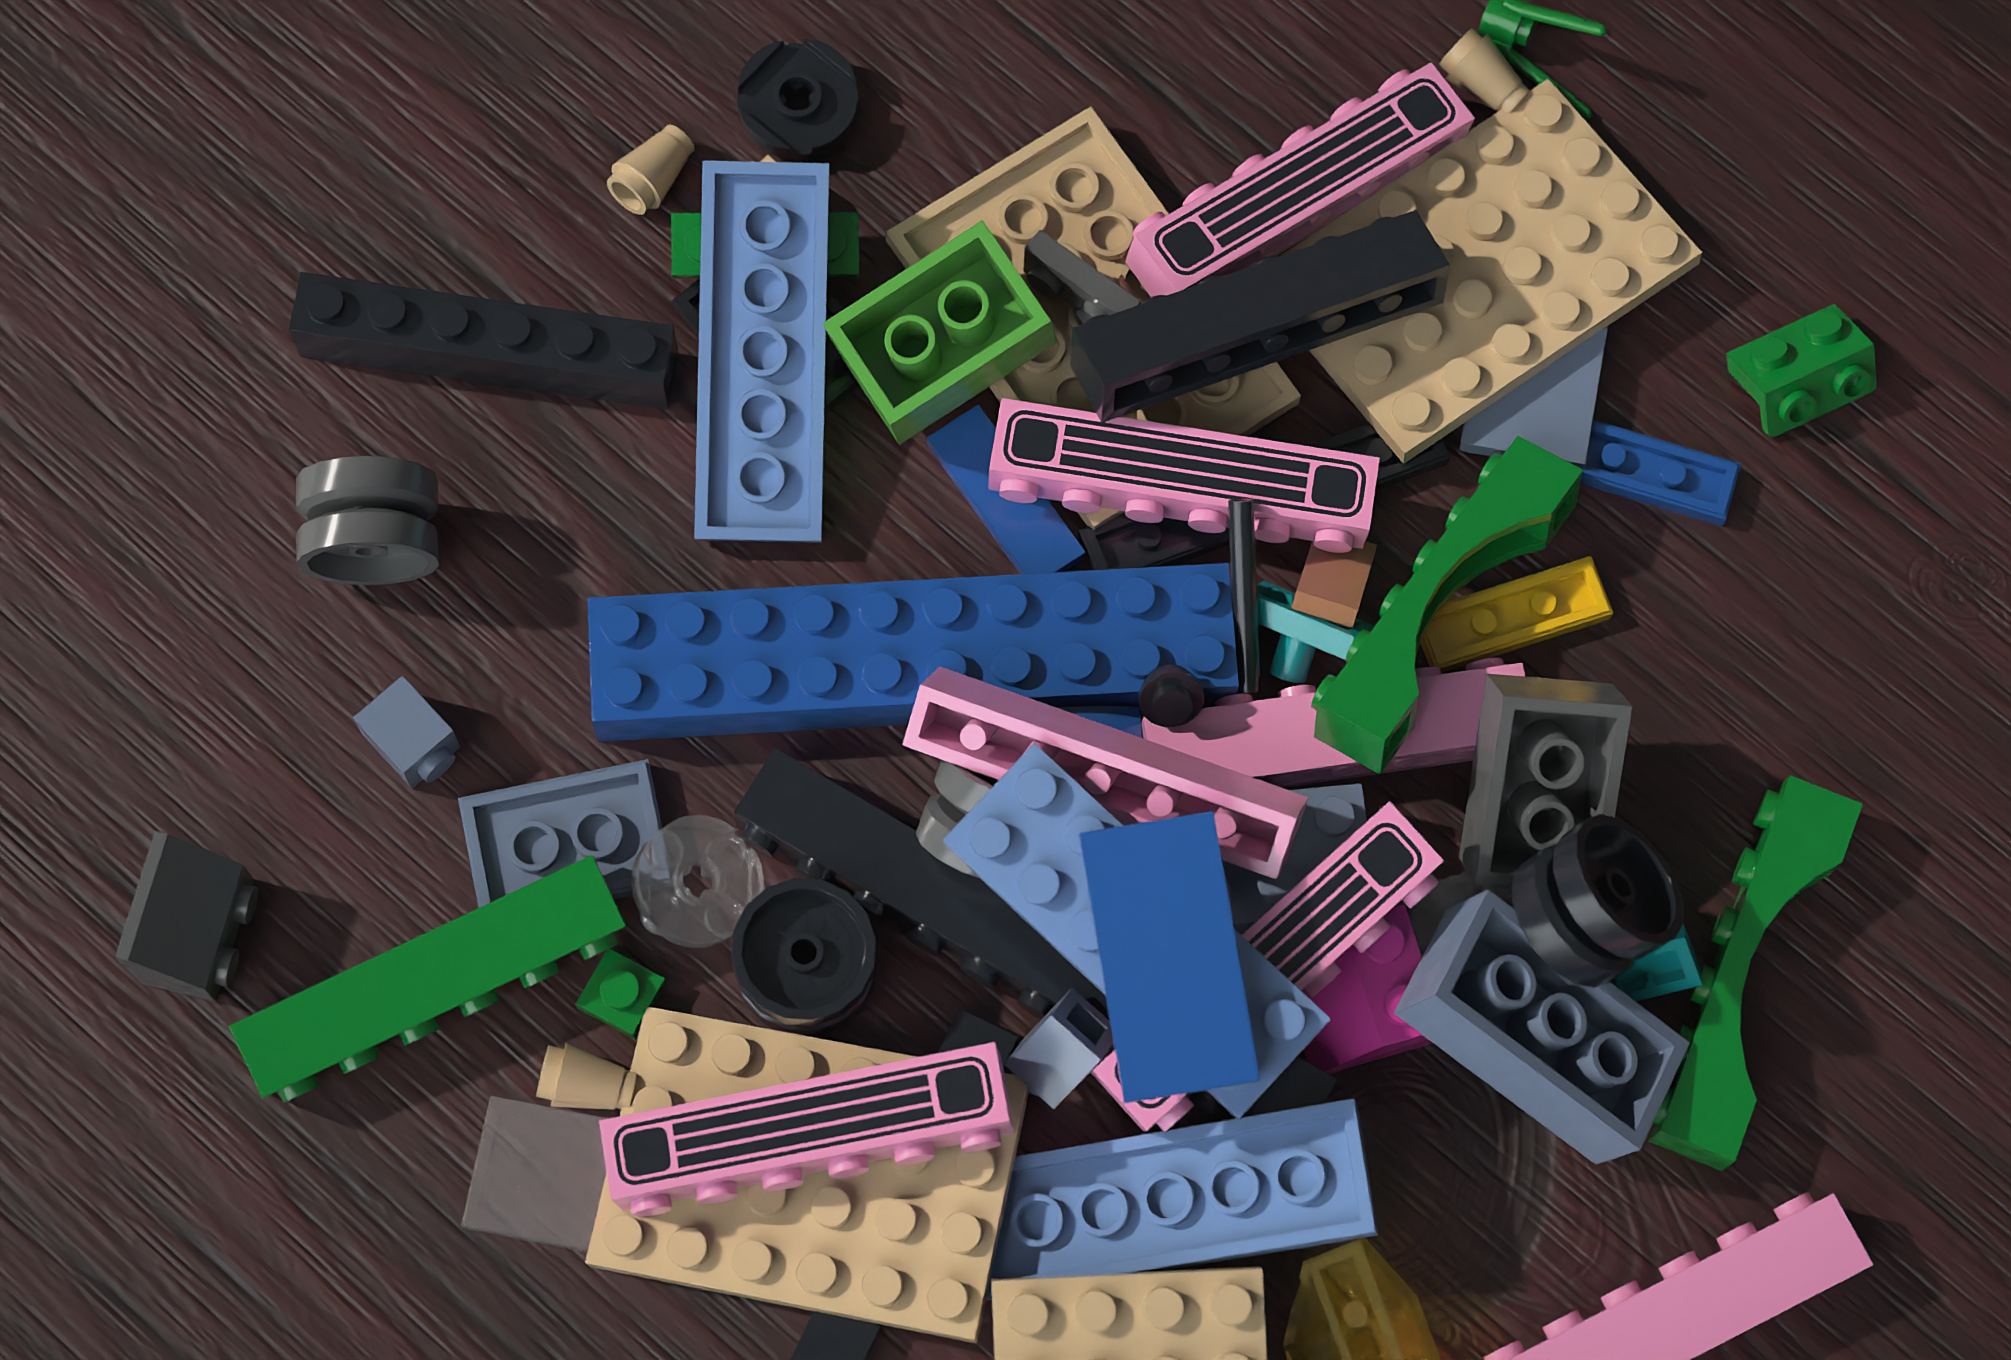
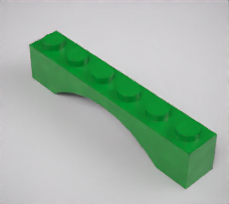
[1311,435,1583,774]
[1648,775,1863,1171]

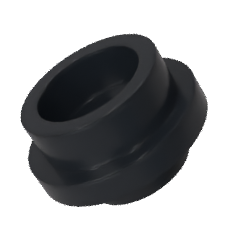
[1139,664,1204,727]

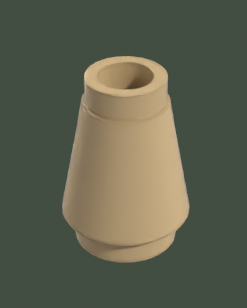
[1439,28,1530,113]
[607,125,694,215]
[536,1043,637,1110]

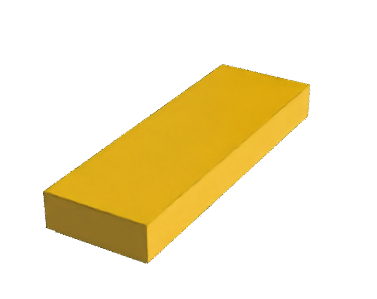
[1420,556,1613,673]

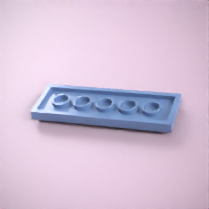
[694,161,830,543]
[942,743,1331,1119]
[986,1099,1379,1300]

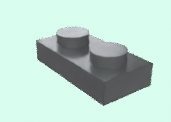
[1023,230,1141,323]

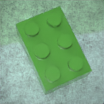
[823,220,1057,445]

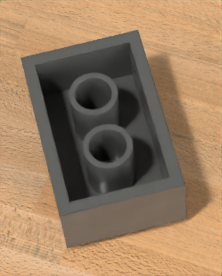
[1459,673,1632,886]

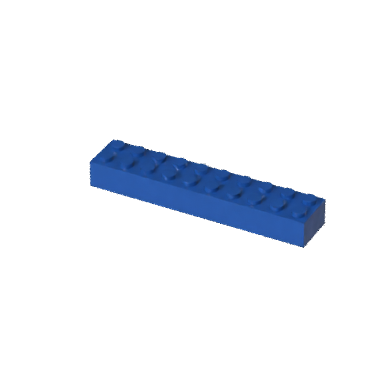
[587,563,1239,742]

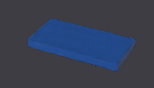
[1079,811,1260,1104]

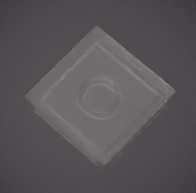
[461,1096,610,1252]

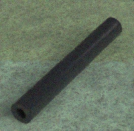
[1228,499,1261,693]

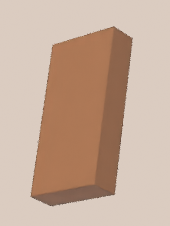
[1291,541,1377,628]

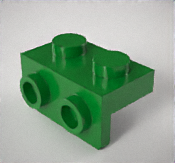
[1726,304,1877,438]

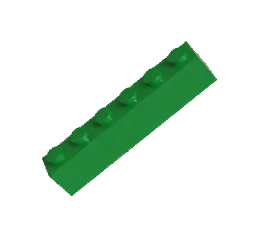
[228,855,627,1103]

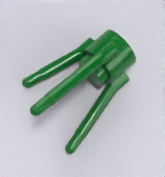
[1478,0,1607,120]

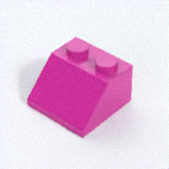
[1301,904,1434,1074]

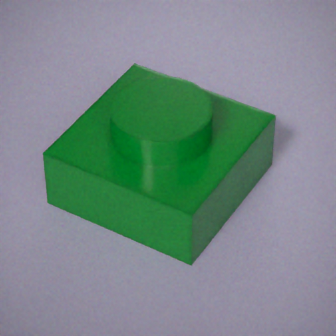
[576,949,667,1039]

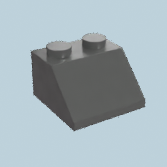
[115,831,258,1002]

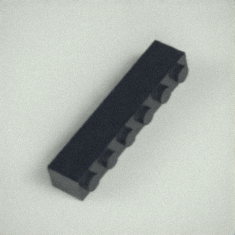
[1070,210,1450,423]
[289,272,678,410]

